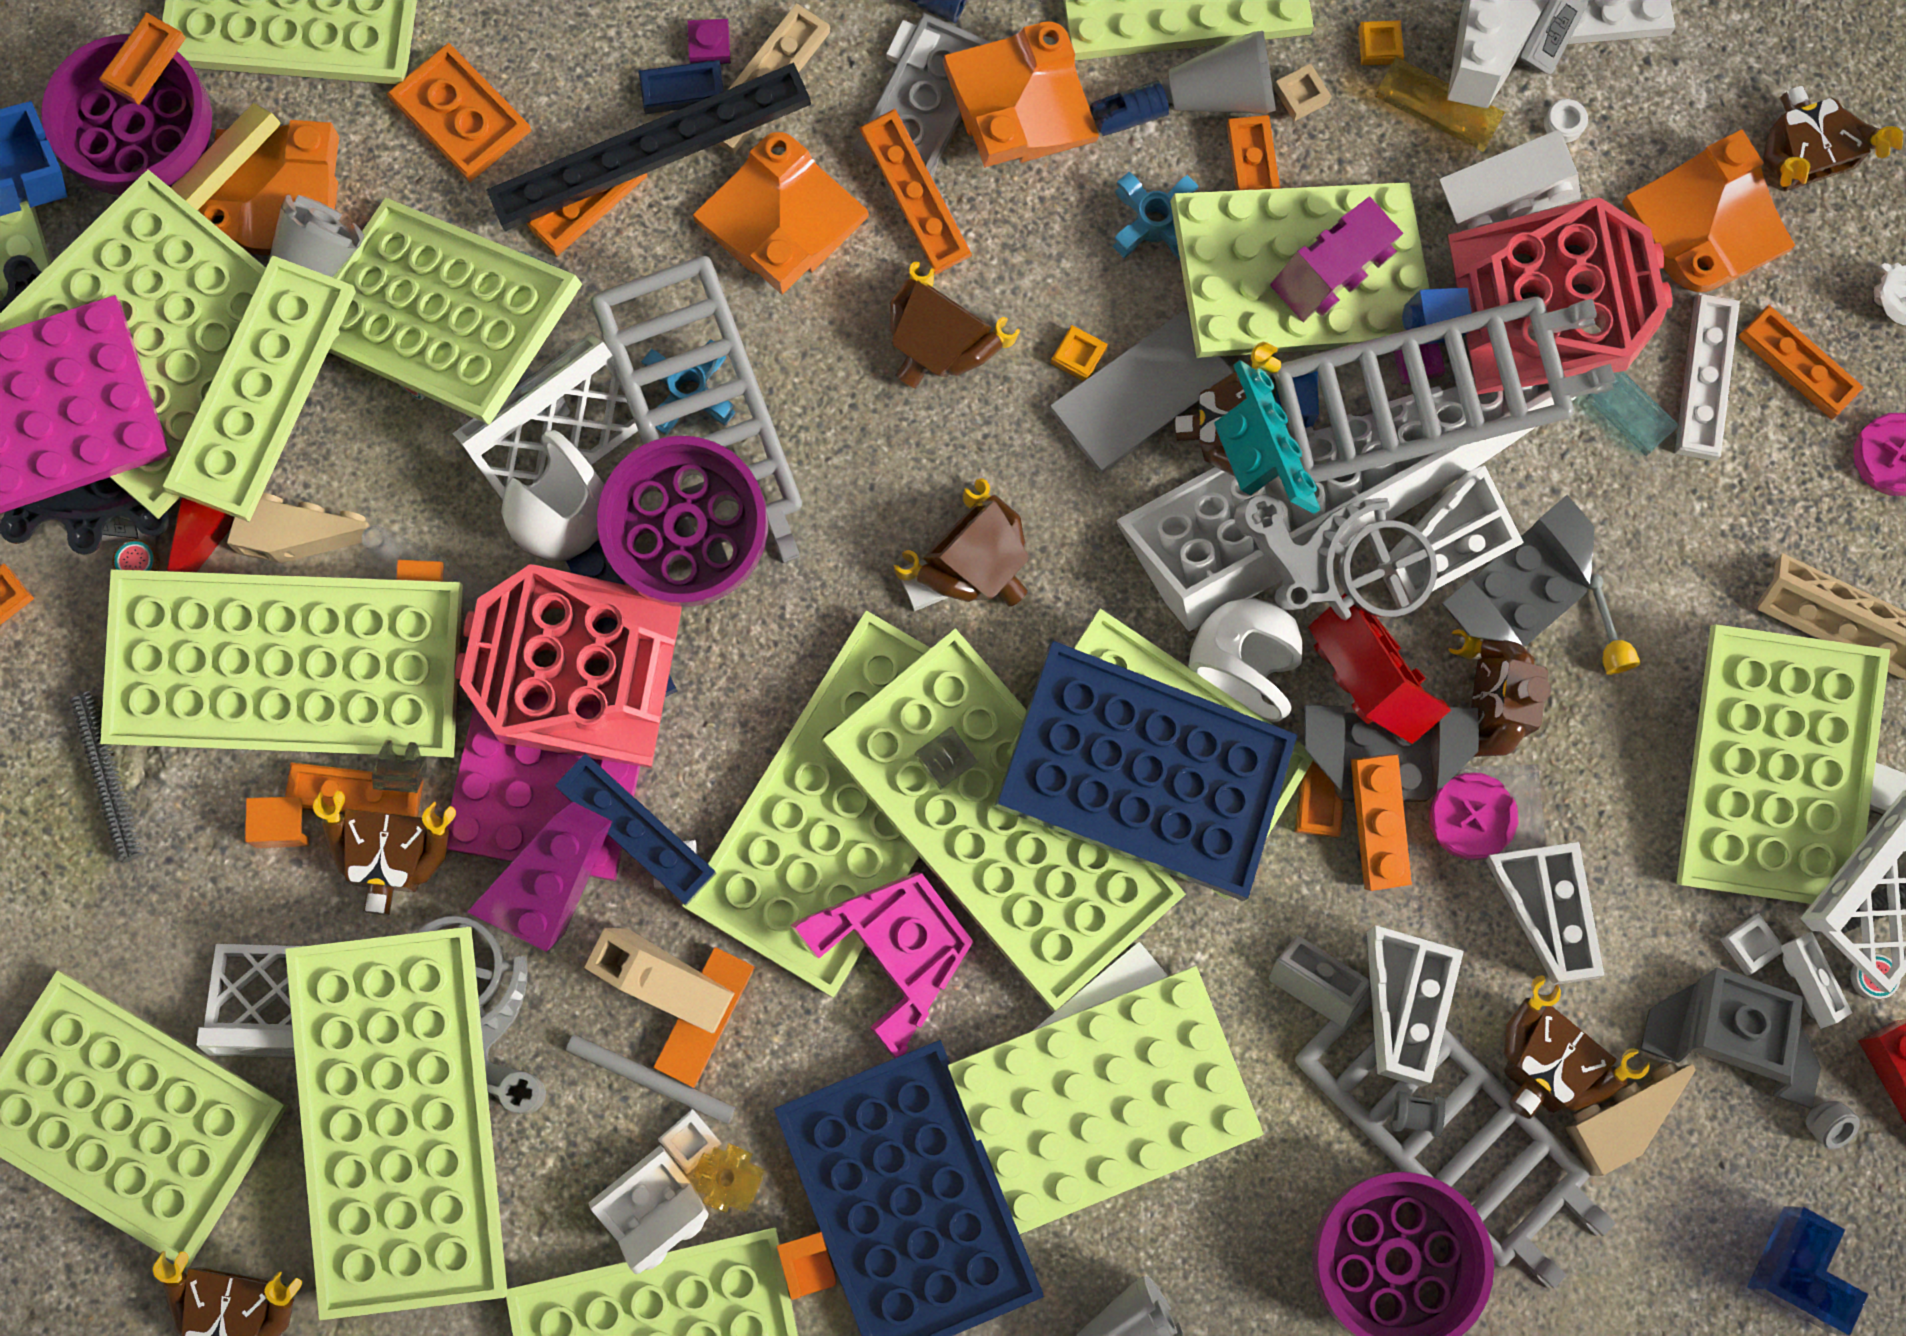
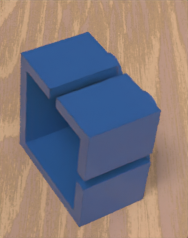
[0,101,67,216]

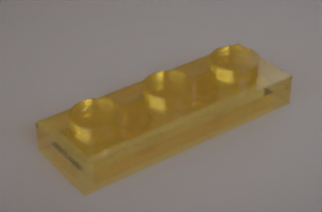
[1375,57,1505,152]

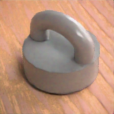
[1806,1101,1860,1149]

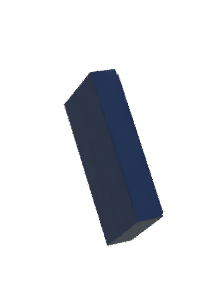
[638,60,724,114]

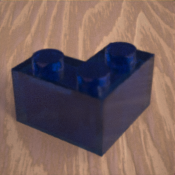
[1747,1206,1869,1336]

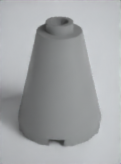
[1162,30,1276,114]
[268,195,364,277]
[1075,1276,1185,1336]

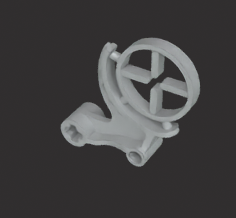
[1234,494,1437,621]
[417,916,546,1114]

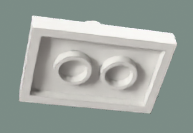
[1568,0,1675,44]

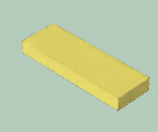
[171,103,281,210]

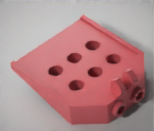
[1447,197,1672,395]
[455,564,682,768]

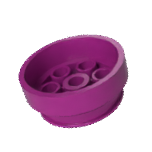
[41,34,212,196]
[597,436,768,607]
[1312,1172,1494,1336]

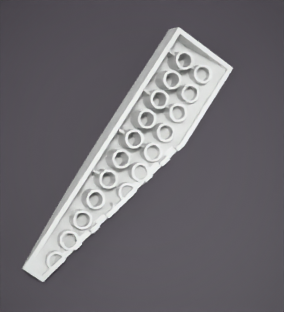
[1117,375,1577,631]

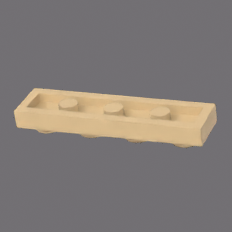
[718,3,830,155]

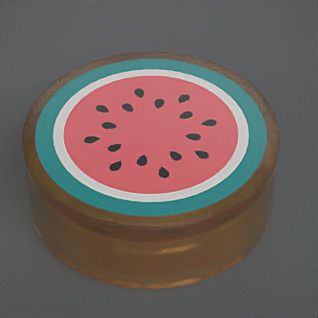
[112,539,160,571]

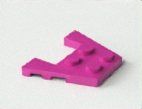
[790,872,973,1058]

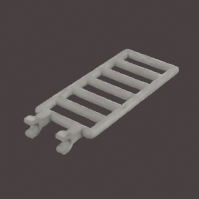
[590,256,802,564]
[1273,297,1615,483]
[1295,986,1616,1288]

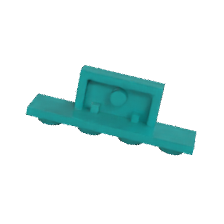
[1214,361,1321,514]

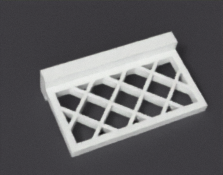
[452,333,638,500]
[1801,790,1906,993]
[196,944,303,1058]

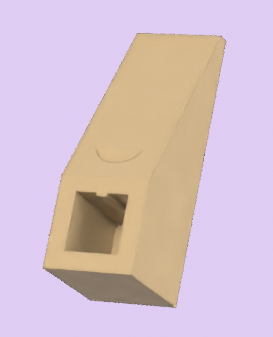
[227,493,376,563]
[584,928,735,1033]
[1564,1061,1696,1176]

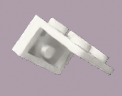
[588,1145,709,1274]

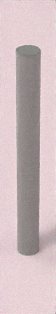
[566,1034,736,1124]

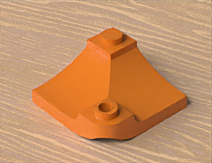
[942,21,1099,168]
[199,120,339,255]
[1622,129,1796,292]
[693,132,869,295]

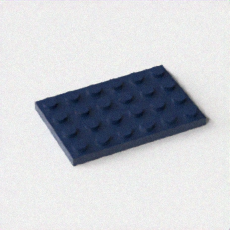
[994,641,1297,901]
[773,1039,1045,1336]

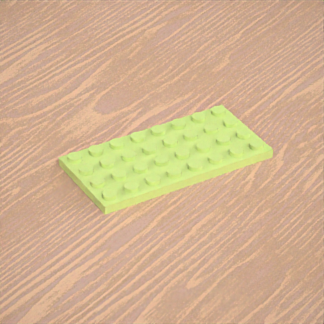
[100,569,463,757]
[682,610,931,998]
[822,628,1186,1012]
[285,927,508,1320]

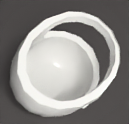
[501,430,604,561]
[1189,598,1302,722]

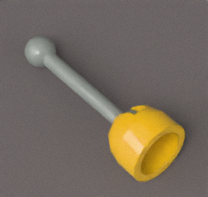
[1587,573,1640,675]

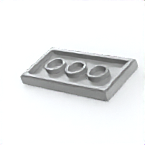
[853,13,991,177]
[1050,311,1233,475]

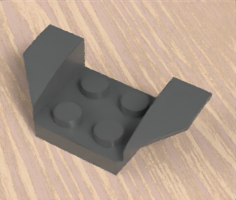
[1442,495,1595,647]
[1304,705,1479,802]
[1640,967,1821,1109]

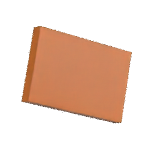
[386,42,532,183]

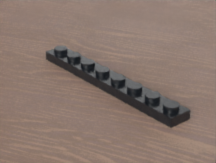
[486,62,811,232]

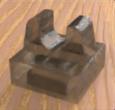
[914,726,978,790]
[372,740,427,793]

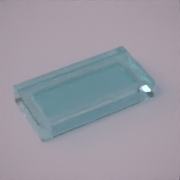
[1586,371,1679,457]

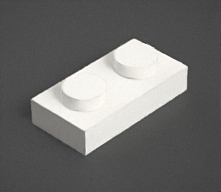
[1780,932,1852,1029]

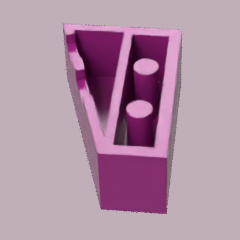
[1270,196,1404,323]
[467,802,612,952]

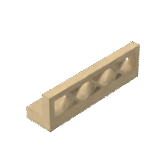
[1757,553,1906,680]

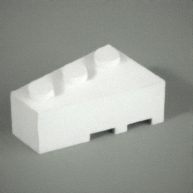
[1447,0,1548,108]
[1440,129,1581,232]
[1377,466,1523,602]
[1486,842,1604,985]
[1367,925,1464,1087]

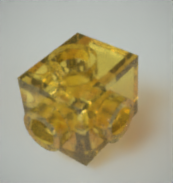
[693,1143,767,1214]

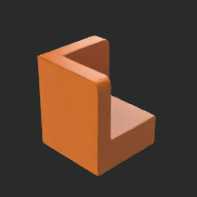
[245,796,309,848]
[777,1232,837,1300]

